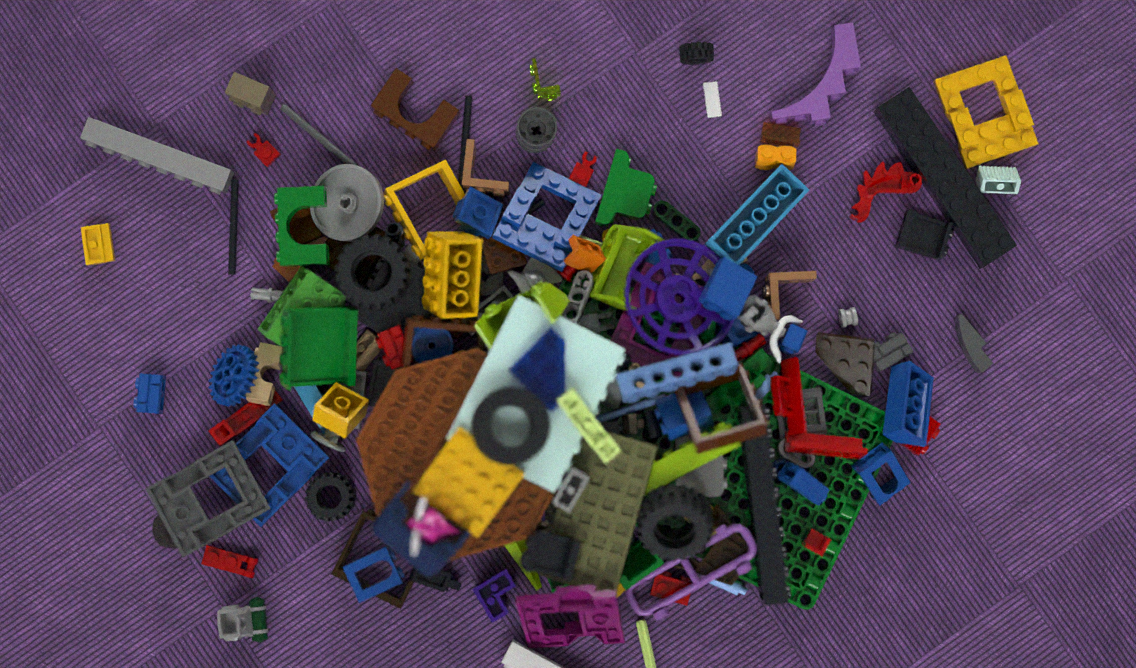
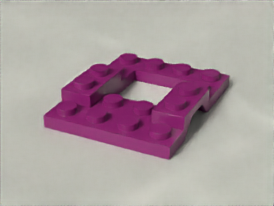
[610,262,708,377]
[516,585,625,648]

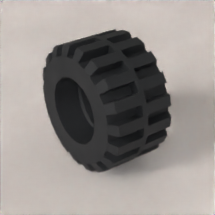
[305,472,356,522]

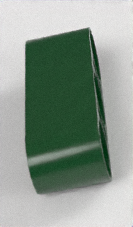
[652,200,701,242]

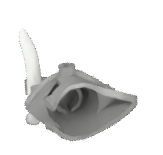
[737,295,803,363]

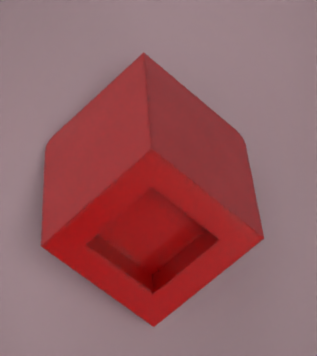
[802,528,831,556]

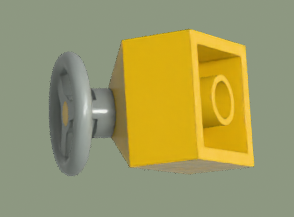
[311,382,369,452]

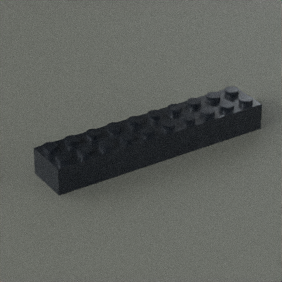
[874,87,1017,269]
[737,404,791,606]

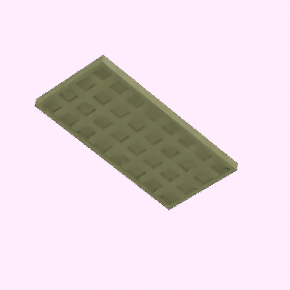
[539,430,658,592]

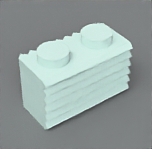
[975,165,1021,194]

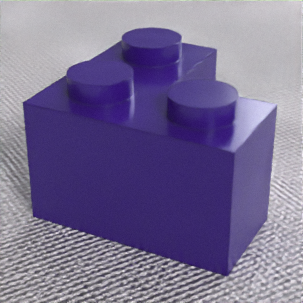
[473,568,517,623]

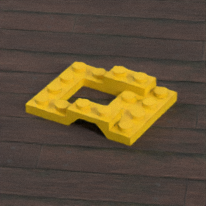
[933,56,1038,169]

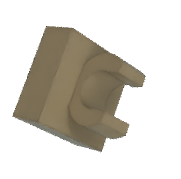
[622,414,644,434]

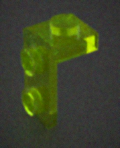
[529,58,561,101]

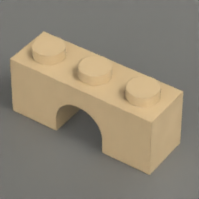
[246,342,283,406]

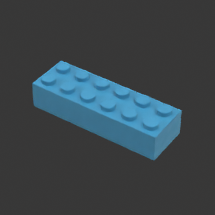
[704,164,809,265]

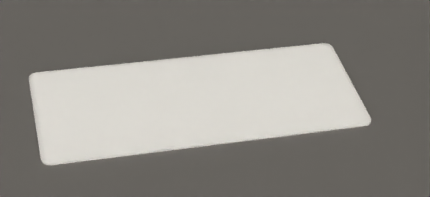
[703,81,722,118]

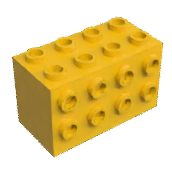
[422,231,482,318]

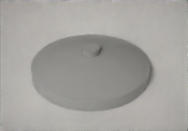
[310,164,384,242]

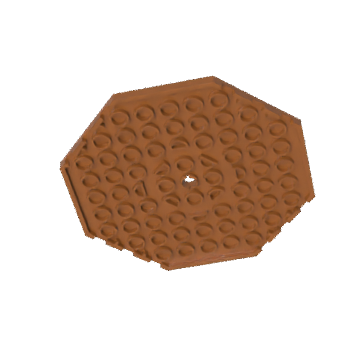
[356,348,566,561]

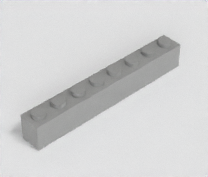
[80,117,235,195]

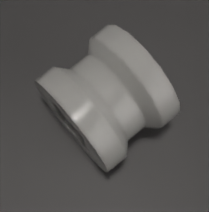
[838,307,858,328]

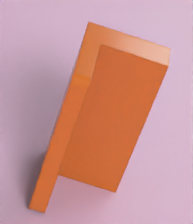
[564,235,606,273]

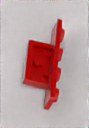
[770,357,807,436]

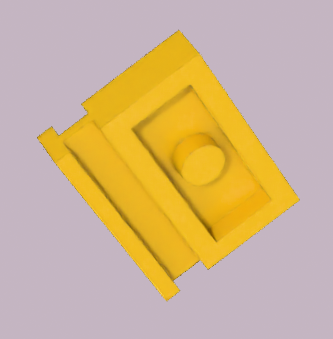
[81,223,115,266]

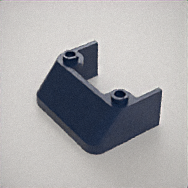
[372,482,471,576]

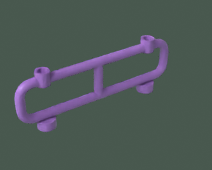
[625,524,757,621]

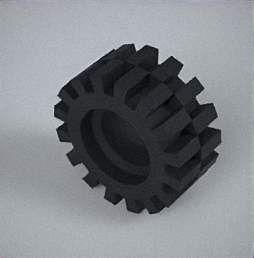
[679,42,714,65]

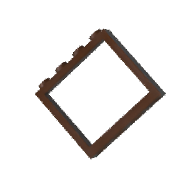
[401,315,485,369]
[675,362,769,455]

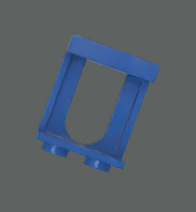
[851,443,911,505]
[343,546,405,603]

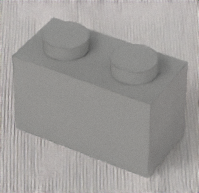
[552,466,590,513]

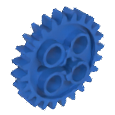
[208,344,259,407]

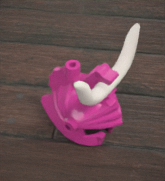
[406,497,461,556]

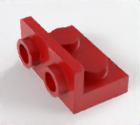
[650,571,693,606]

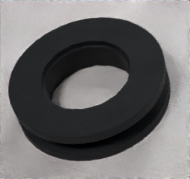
[471,387,550,466]

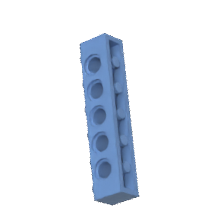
[616,343,738,403]

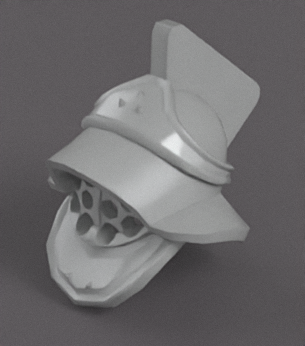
[507,257,562,293]

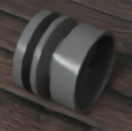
[516,107,557,153]

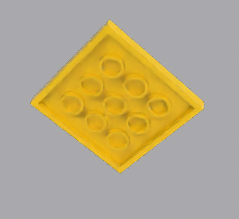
[412,426,525,538]

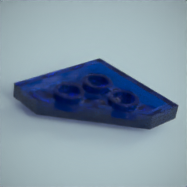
[508,327,566,413]

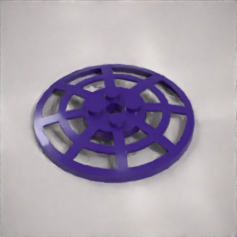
[624,239,734,356]

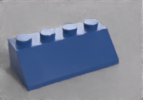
[883,361,934,447]

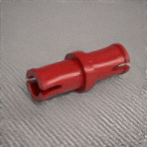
[734,333,766,363]

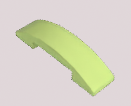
[556,388,621,463]

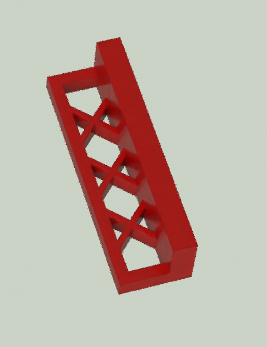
[784,431,868,459]

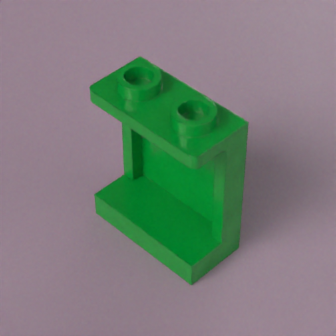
[620,540,664,590]

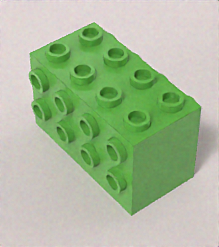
[257,266,346,347]

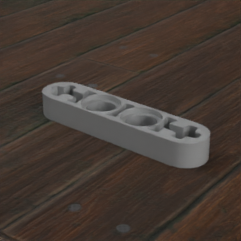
[561,270,594,325]

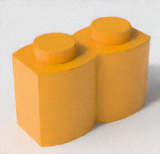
[755,144,796,171]

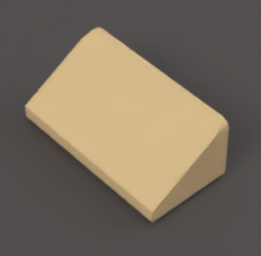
[356,329,382,372]

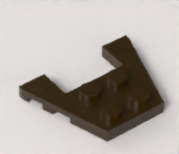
[674,504,750,586]

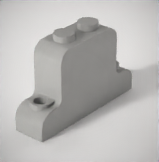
[675,435,727,497]

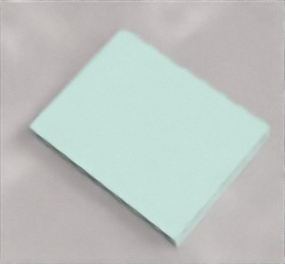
[446,295,626,492]

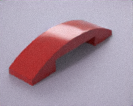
[208,390,283,446]

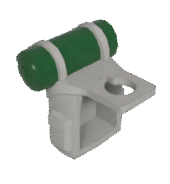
[217,597,269,643]

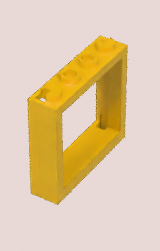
[383,160,465,260]

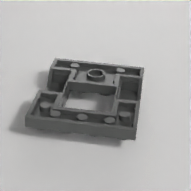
[145,441,271,558]

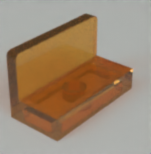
[760,122,801,148]

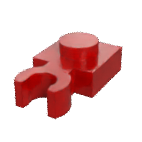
[246,133,281,168]
[569,152,597,187]

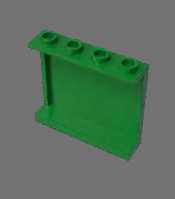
[279,306,358,391]

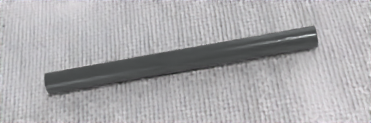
[280,104,357,165]

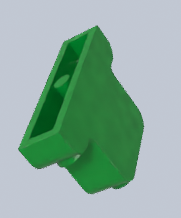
[595,149,657,227]

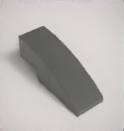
[954,314,993,374]

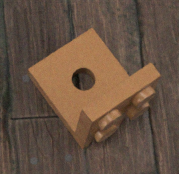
[462,139,510,198]
[762,271,817,321]

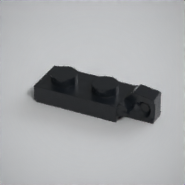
[409,567,462,592]

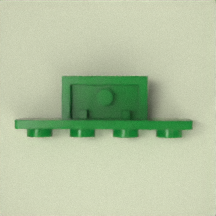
[705,348,772,413]

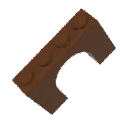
[370,68,461,151]

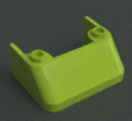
[587,224,664,311]
[474,281,570,350]

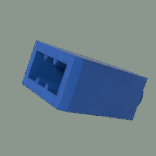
[777,461,829,506]

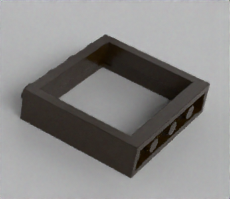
[331,509,415,609]

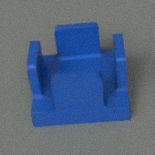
[452,186,504,239]

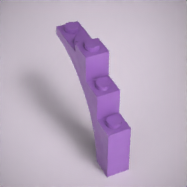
[769,22,861,126]

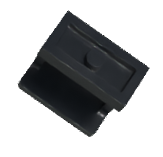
[895,209,954,260]
[366,357,411,407]
[520,529,581,581]

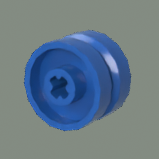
[411,327,454,363]

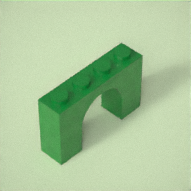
[274,186,330,267]

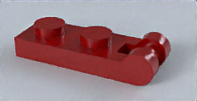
[201,545,259,578]

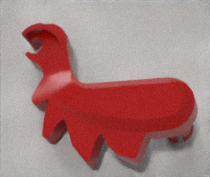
[849,161,922,223]

